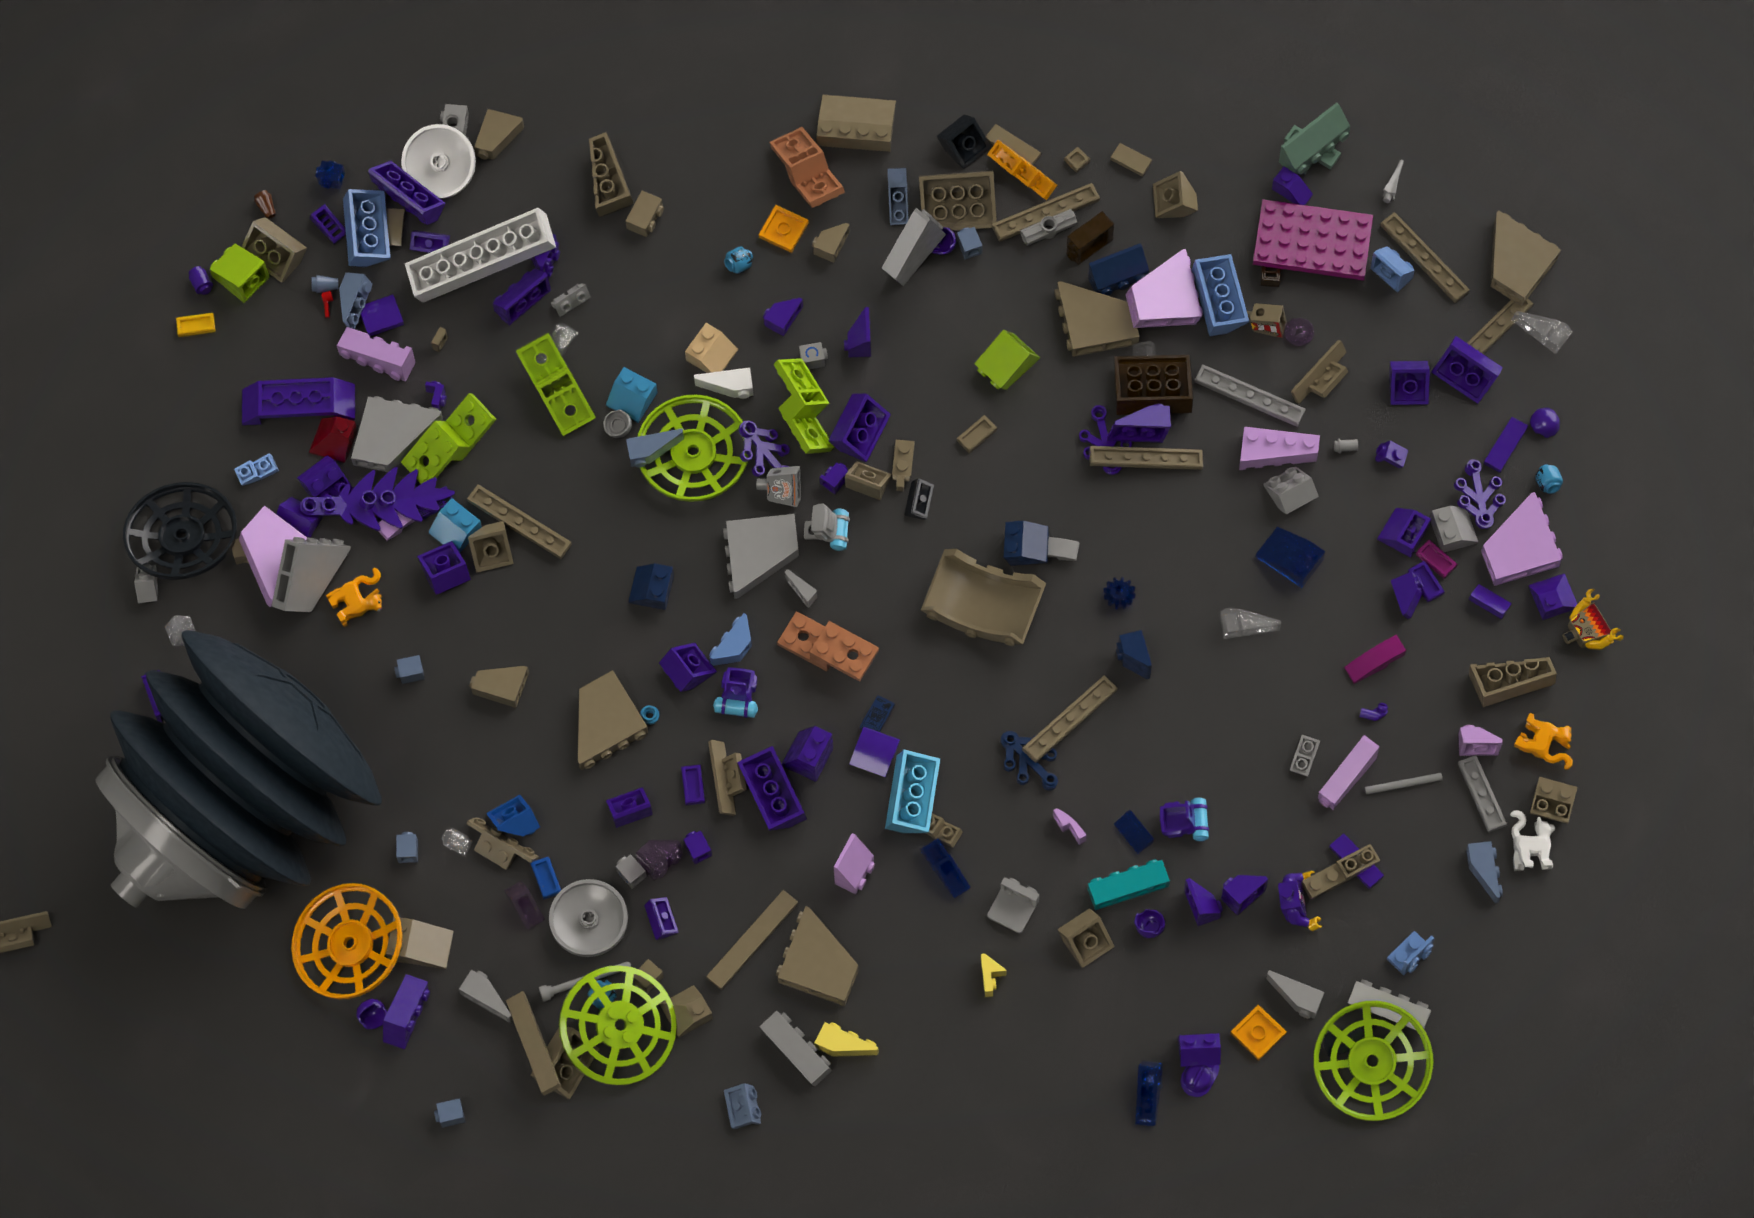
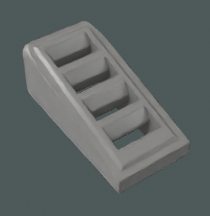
[785,569,818,608]

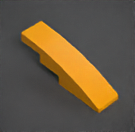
[987,140,1057,200]

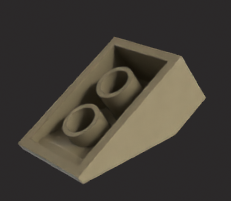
[386,917,454,969]

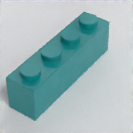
[1087,859,1170,910]

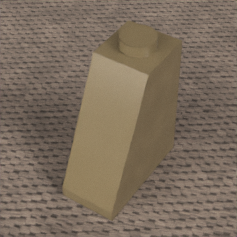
[474,109,524,160]
[470,666,529,708]

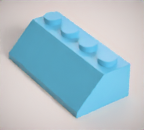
[885,750,940,833]

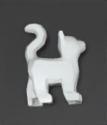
[1510,810,1555,871]

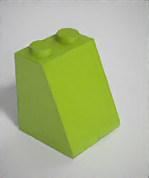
[209,244,270,303]
[974,330,1040,390]

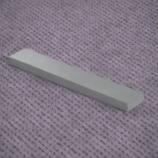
[1195,364,1306,427]

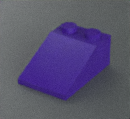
[1107,404,1171,443]

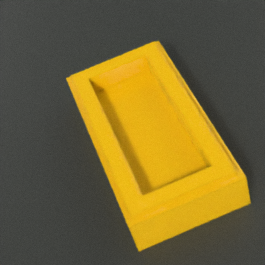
[176,313,216,337]

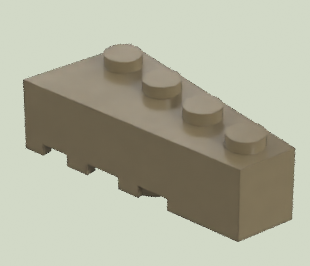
[589,132,634,217]
[1469,657,1557,707]

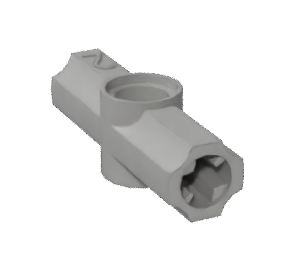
[1020,209,1078,246]

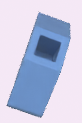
[709,613,752,666]

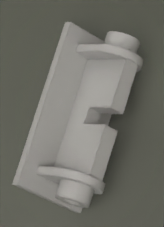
[551,283,591,317]

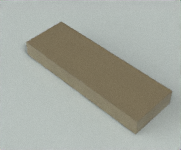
[986,124,1041,165]

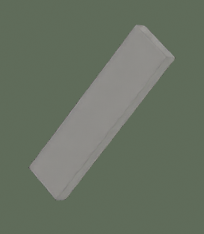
[1458,755,1507,833]

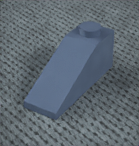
[626,429,684,467]

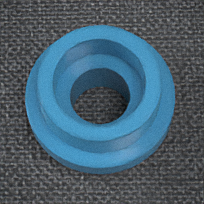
[640,705,659,725]

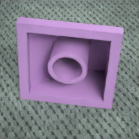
[1458,725,1502,756]

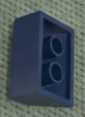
[1088,243,1149,296]

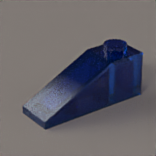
[1135,1061,1162,1126]

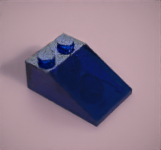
[1255,527,1325,588]

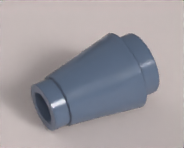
[311,275,338,293]

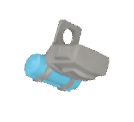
[804,503,850,551]

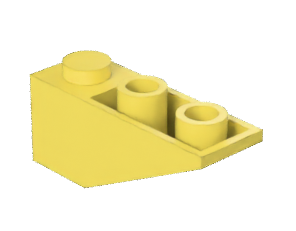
[814,1022,879,1056]

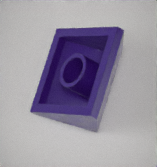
[276,497,323,537]
[606,787,653,828]

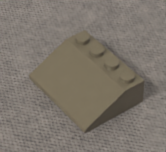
[817,95,896,152]
[919,171,997,231]

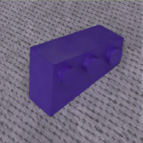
[383,974,430,1049]

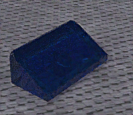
[1114,810,1154,854]

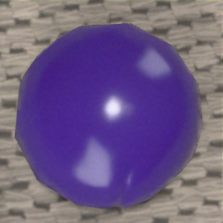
[932,227,957,255]
[1530,407,1560,438]
[1134,909,1165,938]
[356,999,387,1029]

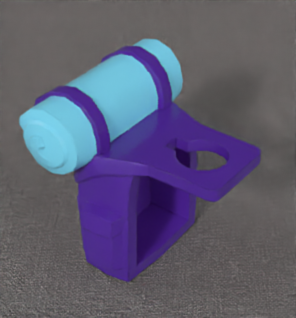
[713,667,758,718]
[1160,798,1209,841]

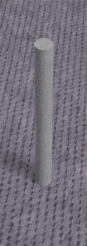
[1365,773,1442,795]

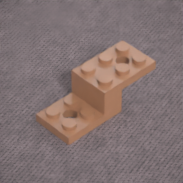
[769,127,845,208]
[777,611,879,682]

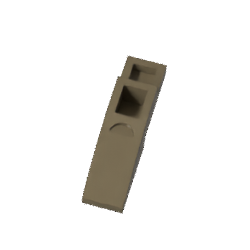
[1301,844,1380,899]

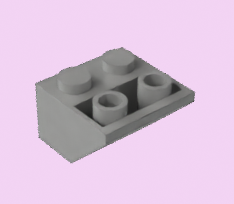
[1263,466,1319,514]

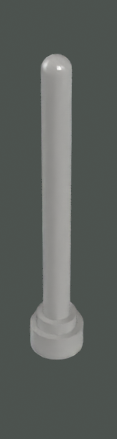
[539,962,631,1002]

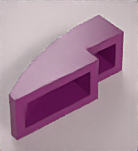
[1344,634,1406,684]

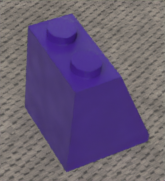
[781,726,833,782]

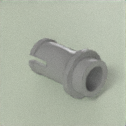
[1334,438,1358,454]

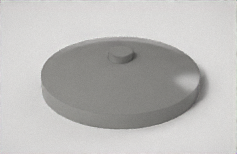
[549,879,628,957]

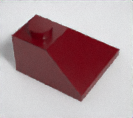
[309,416,357,463]

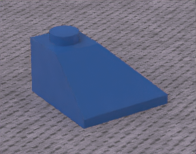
[486,795,540,836]

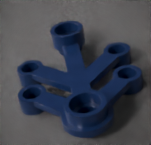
[1000,731,1058,791]

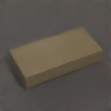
[1111,143,1152,177]
[957,415,997,454]

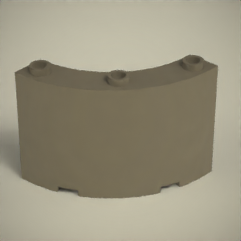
[921,549,1046,646]

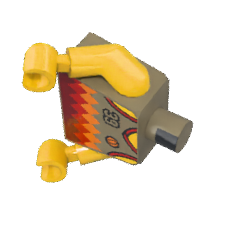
[1562,589,1623,650]

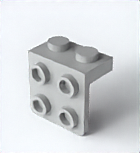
[987,877,1039,933]

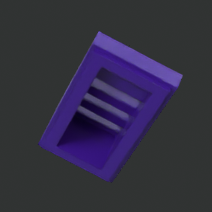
[310,204,346,244]

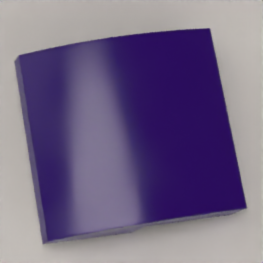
[360,295,404,336]
[849,727,900,777]

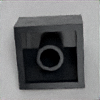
[937,114,991,169]

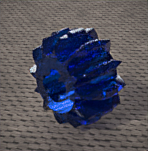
[1103,576,1136,610]

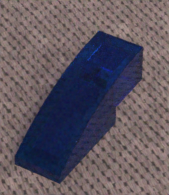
[920,838,971,898]

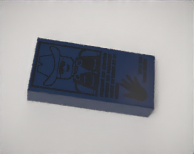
[860,695,895,732]

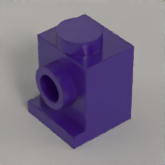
[820,462,848,495]

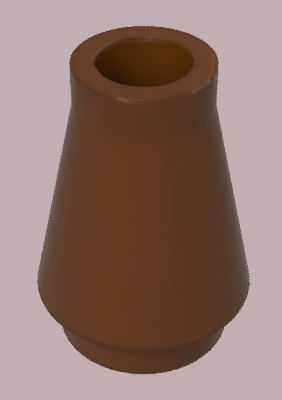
[254,190,277,219]

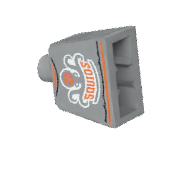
[756,466,801,507]

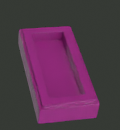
[1416,540,1457,579]

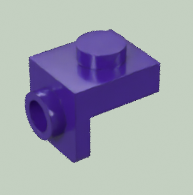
[425,381,447,411]
[1375,440,1408,468]

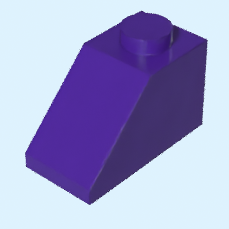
[1272,166,1313,205]
[763,298,803,336]
[1390,572,1423,619]

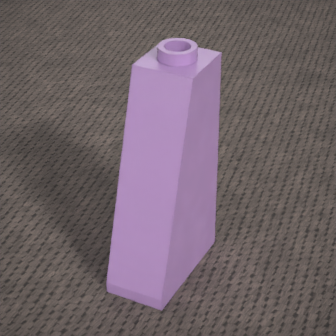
[1318,735,1380,810]

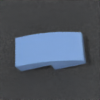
[234,453,279,486]

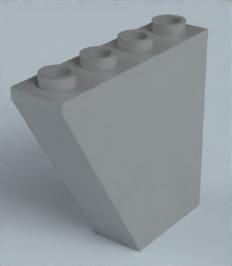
[882,208,946,286]
[351,396,443,472]
[723,514,799,599]
[272,537,351,612]

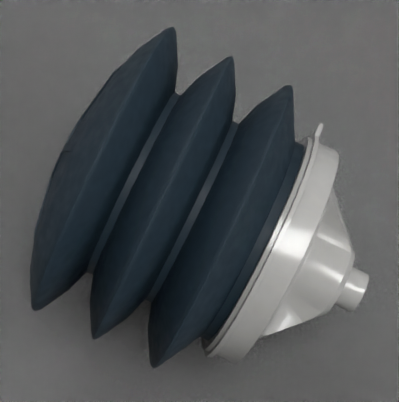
[95,630,382,909]

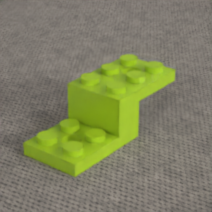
[515,333,596,436]
[773,358,834,454]
[401,393,497,484]

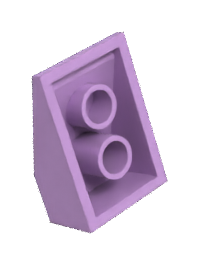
[834,833,875,894]

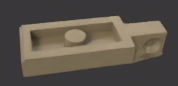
[892,440,915,491]

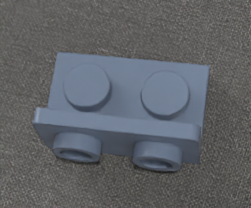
[724,1083,761,1129]

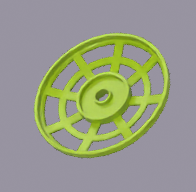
[637,395,748,502]
[559,965,677,1085]
[1313,1001,1433,1121]

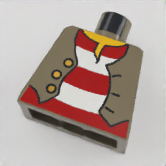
[1247,303,1287,338]

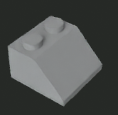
[1430,506,1478,552]

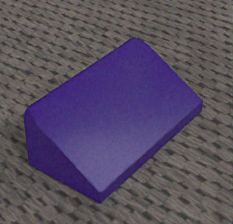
[410,230,450,253]
[1469,584,1512,619]
[644,897,679,940]

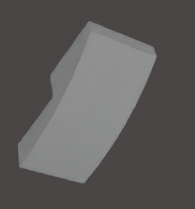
[1048,537,1079,561]
[1289,735,1320,777]

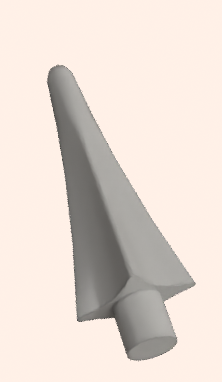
[1382,159,1404,203]

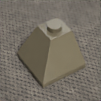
[1153,171,1198,218]
[468,521,514,573]
[659,985,713,1038]

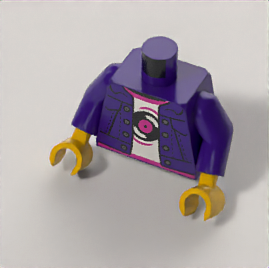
[1278,871,1322,931]

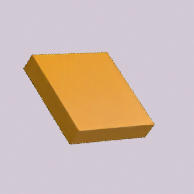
[758,205,809,253]
[1230,1005,1287,1061]

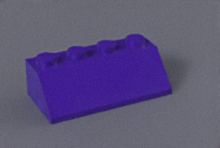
[368,161,446,225]
[737,746,807,831]

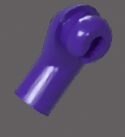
[1359,703,1388,721]

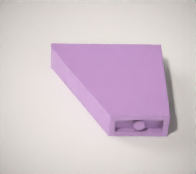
[1126,249,1203,328]
[1481,492,1563,586]
[239,506,307,607]

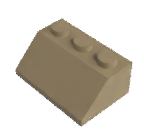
[242,217,307,283]
[530,1027,600,1099]

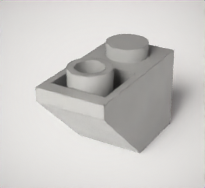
[134,564,158,603]

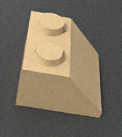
[685,323,738,373]

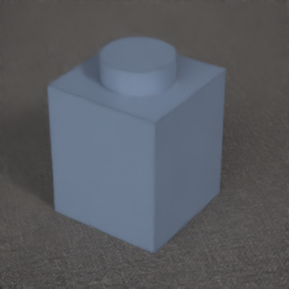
[957,227,982,259]
[394,655,425,684]
[396,832,418,863]
[434,1098,465,1128]

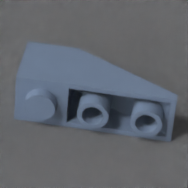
[887,168,909,225]
[339,273,373,329]
[1466,841,1503,903]

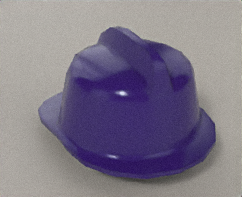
[1180,1065,1219,1097]

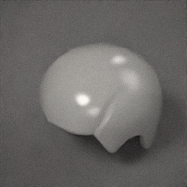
[603,410,632,438]

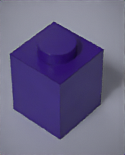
[683,830,712,864]

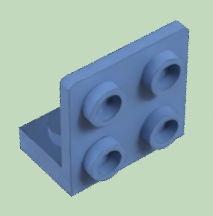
[1387,931,1434,975]

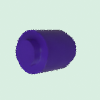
[189,266,213,295]

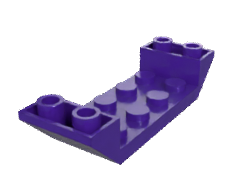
[242,377,355,425]

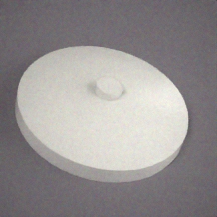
[401,124,476,199]

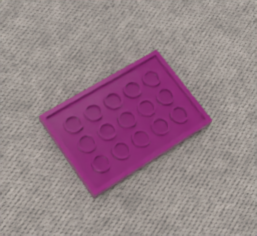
[1253,199,1373,280]

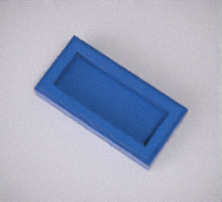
[531,856,561,899]

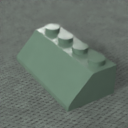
[1279,103,1350,175]

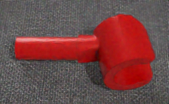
[321,291,334,318]

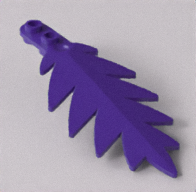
[300,467,455,531]

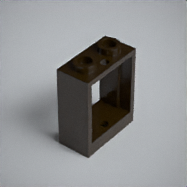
[1066,211,1114,265]

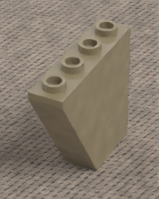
[1491,210,1561,306]
[1054,281,1139,357]
[578,670,648,770]
[776,906,859,1006]

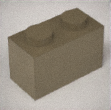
[626,191,664,237]

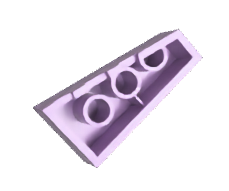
[337,327,416,382]
[1239,427,1320,470]

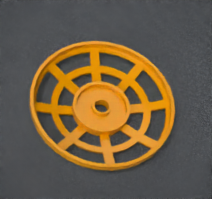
[291,883,402,999]

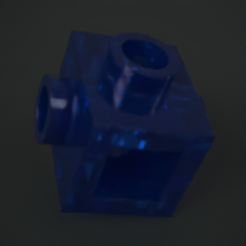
[315,161,345,189]

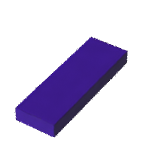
[1484,417,1528,473]
[1329,833,1384,889]

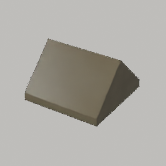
[845,461,892,501]

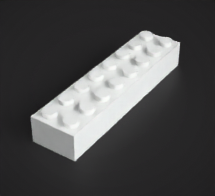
[405,208,556,303]

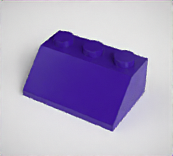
[493,268,551,326]
[1431,336,1503,404]
[828,393,891,462]

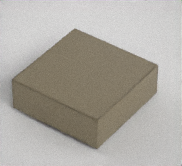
[1064,147,1090,173]
[431,327,448,352]

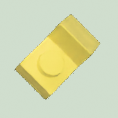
[981,953,1007,997]

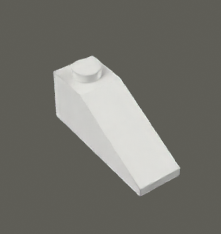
[694,368,753,399]

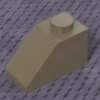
[812,223,850,263]

